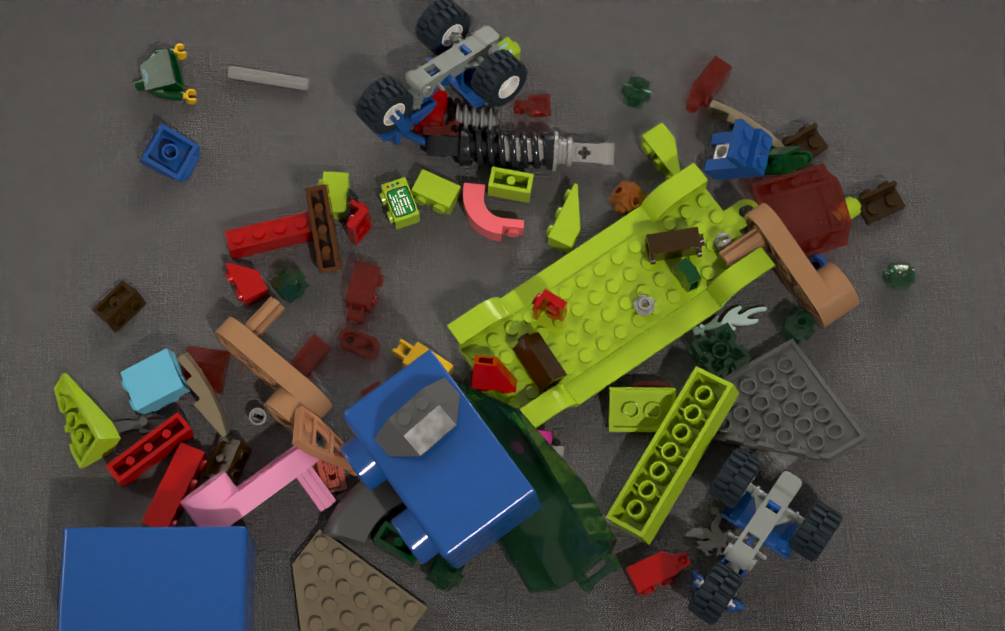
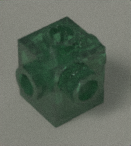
[621,76,652,110]
[270,267,309,304]
[780,308,816,346]
[425,554,464,591]

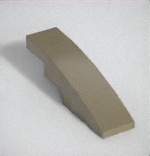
[708,99,784,147]
[177,352,230,437]

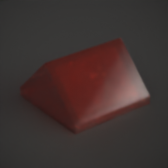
[181,346,231,394]

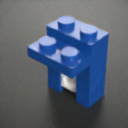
[704,119,773,180]

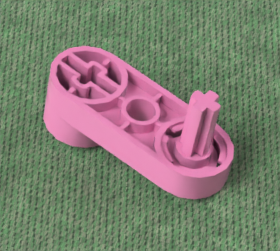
[180,443,336,527]

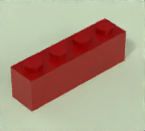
[225,211,314,260]
[105,412,194,489]
[141,442,208,527]

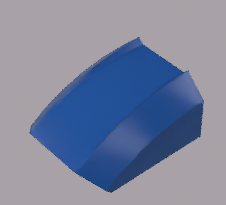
[139,123,200,182]

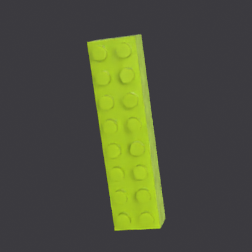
[605,366,739,545]

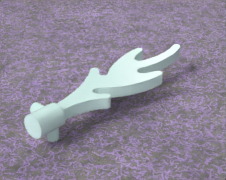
[691,306,767,338]

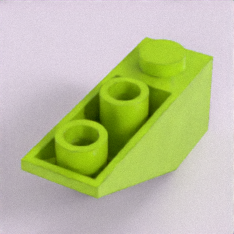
[640,123,680,180]
[546,183,580,253]

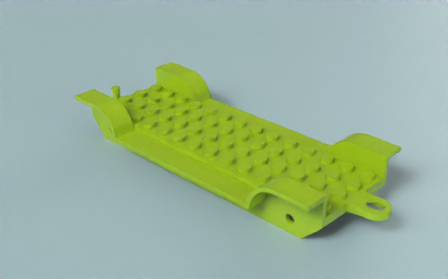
[447,163,775,435]

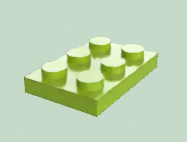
[608,387,676,432]

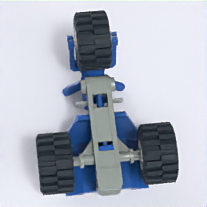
[356,0,528,146]
[688,447,843,626]

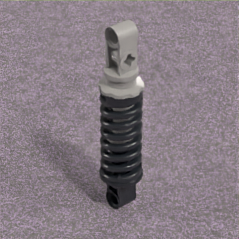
[427,126,615,171]

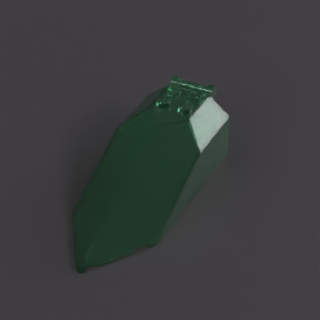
[457,383,621,593]

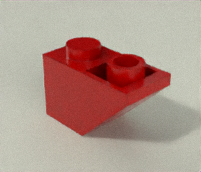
[224,263,270,307]
[471,355,517,394]

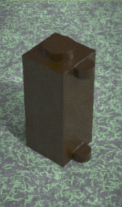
[645,227,704,265]
[513,332,567,393]

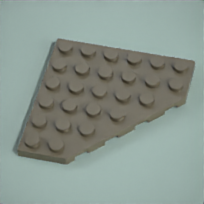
[292,529,428,631]

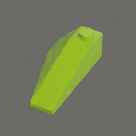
[54,373,121,469]

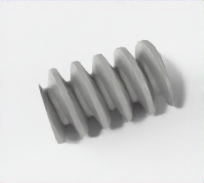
[455,103,500,134]

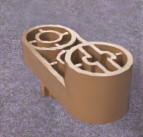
[718,203,860,329]
[214,297,333,434]

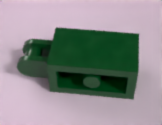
[764,146,813,175]

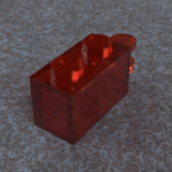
[686,55,732,113]
[345,261,385,325]

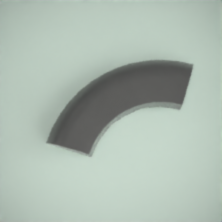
[322,480,406,548]

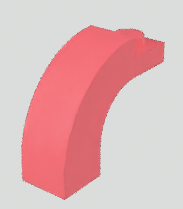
[463,183,524,242]

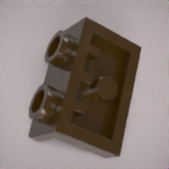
[782,122,829,158]
[857,180,906,226]
[92,280,146,333]
[202,436,251,485]

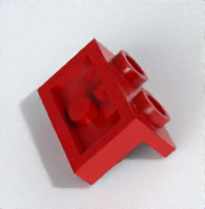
[346,199,372,246]
[532,289,568,321]

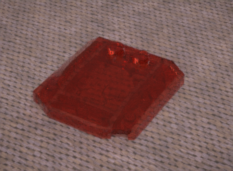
[751,164,852,257]

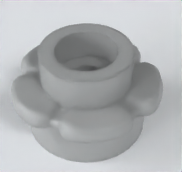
[633,295,655,316]

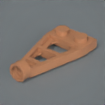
[292,406,358,477]

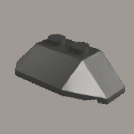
[374,378,460,457]

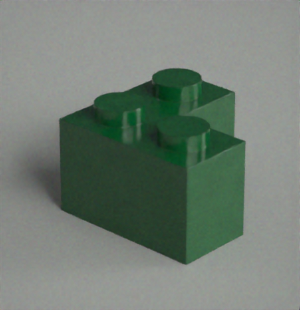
[373,521,418,568]

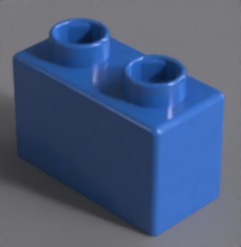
[340,350,542,569]
[57,526,256,631]

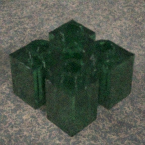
[688,322,751,378]

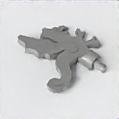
[685,507,739,557]

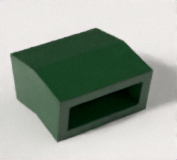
[674,257,702,293]

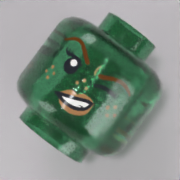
[883,262,916,290]

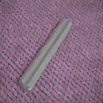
[228,66,309,90]

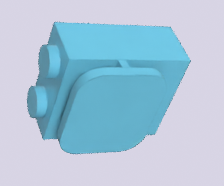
[120,348,190,415]

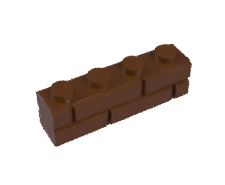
[305,184,343,273]

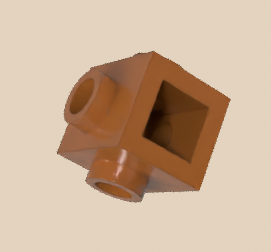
[609,181,647,215]

